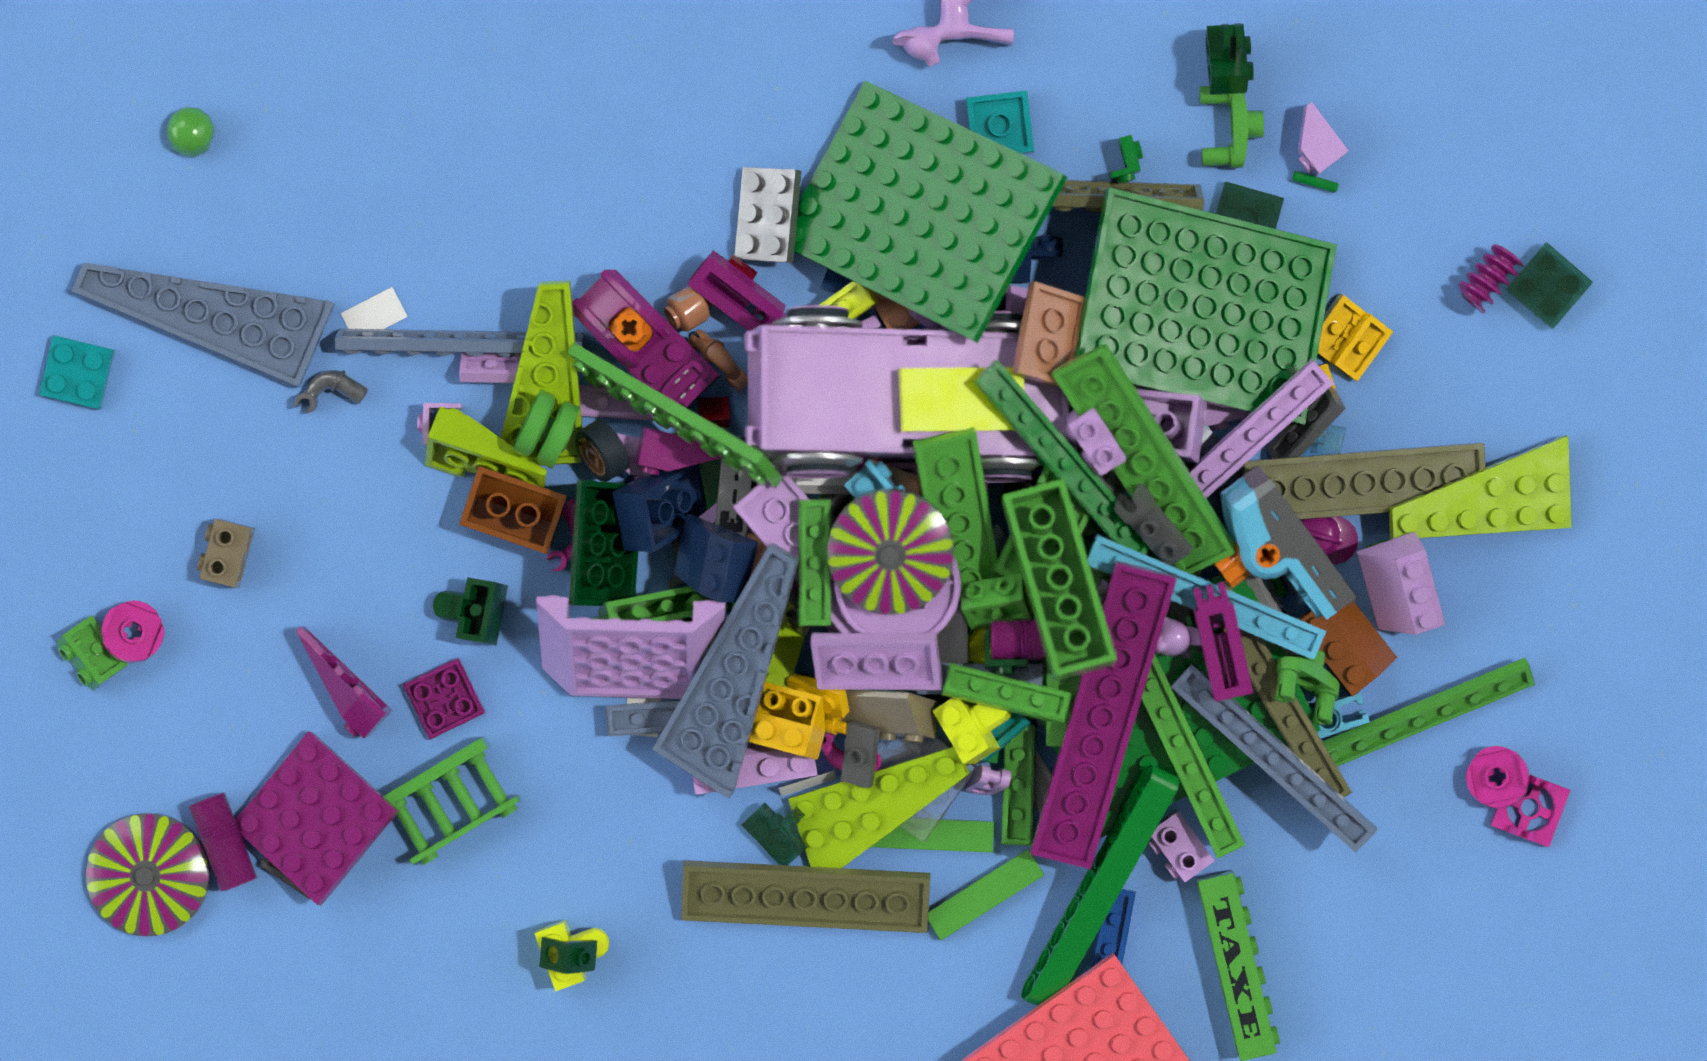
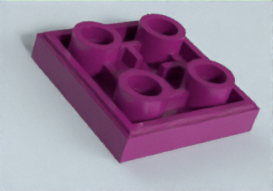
[403,658,486,740]

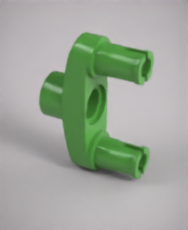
[1199,86,1264,168]
[1275,650,1340,725]

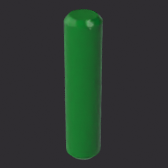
[1292,171,1339,193]

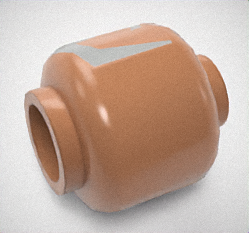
[664,286,712,332]

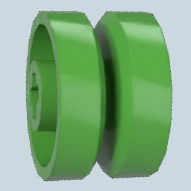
[512,389,580,469]

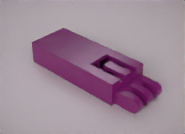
[687,250,787,332]
[1193,581,1253,702]

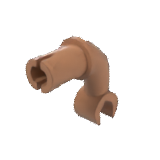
[689,330,748,393]

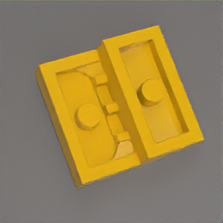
[1318,293,1393,382]

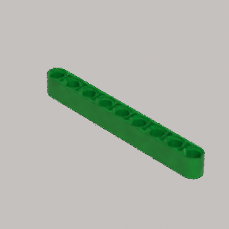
[1021,764,1180,1006]

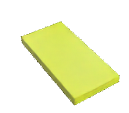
[899,367,1025,432]

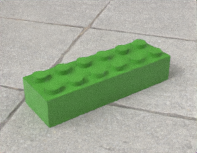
[1002,479,1117,682]

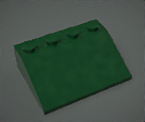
[569,480,638,606]

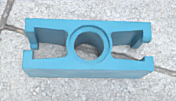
[1310,692,1370,739]

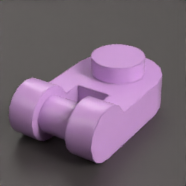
[966,765,1011,795]

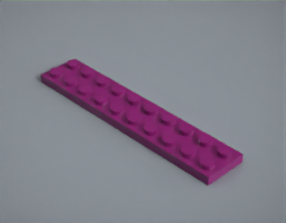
[1030,560,1177,869]

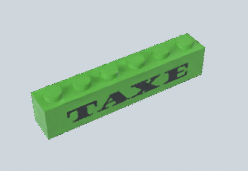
[1196,870,1280,1061]

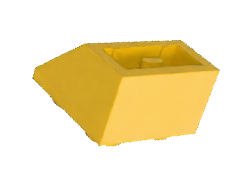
[749,682,826,760]

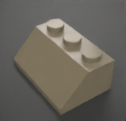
[841,690,939,743]

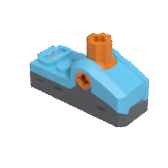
[1214,465,1357,620]

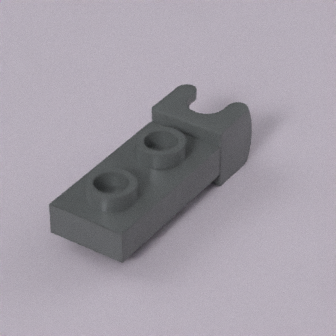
[1114,483,1193,566]

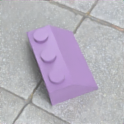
[1356,532,1445,635]

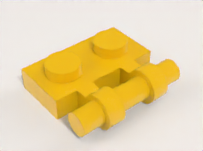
[787,673,850,735]

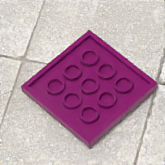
[232,731,399,905]

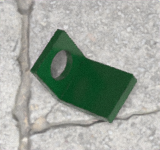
[984,629,1028,675]
[539,937,597,974]

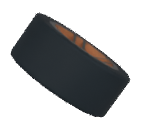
[575,420,629,482]

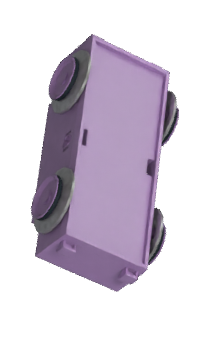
[745,305,1077,483]

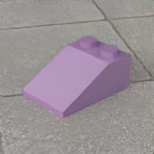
[1136,389,1207,464]

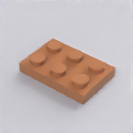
[1012,281,1085,388]

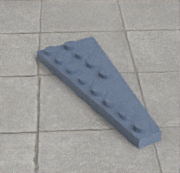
[72,263,335,387]
[652,543,799,799]

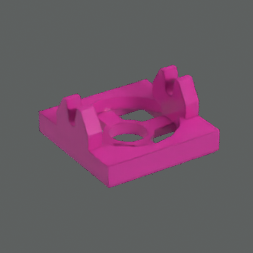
[1490,774,1570,847]

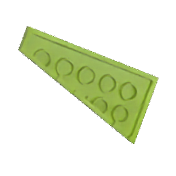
[500,280,583,465]
[1389,435,1572,539]
[788,747,970,868]

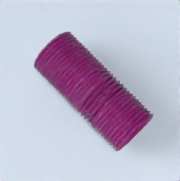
[991,620,1047,660]
[188,792,258,892]

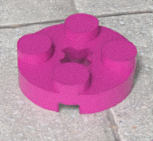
[101,600,164,663]
[1466,746,1530,808]

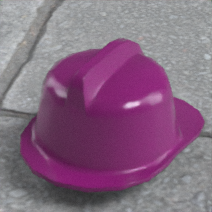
[1300,516,1358,565]

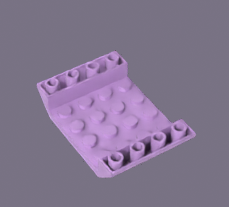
[536,595,726,699]

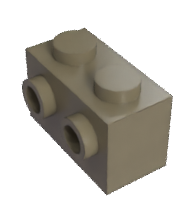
[197,519,255,588]

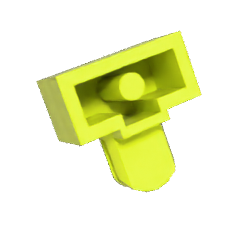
[933,698,1012,764]
[534,920,610,992]

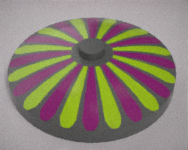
[827,488,954,614]
[86,813,211,936]

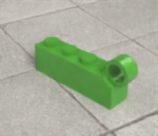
[591,586,729,622]

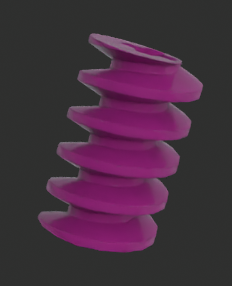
[1458,244,1525,314]

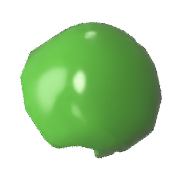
[167,107,214,158]

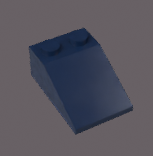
[612,464,707,552]
[674,514,758,603]

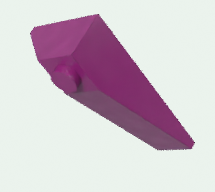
[296,626,393,738]

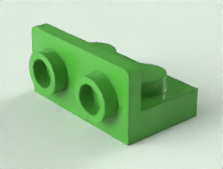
[961,574,1032,630]
[57,615,128,691]

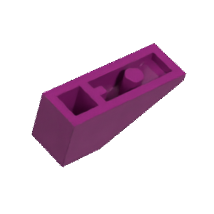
[634,427,723,475]

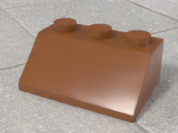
[459,466,567,554]
[1297,601,1397,697]

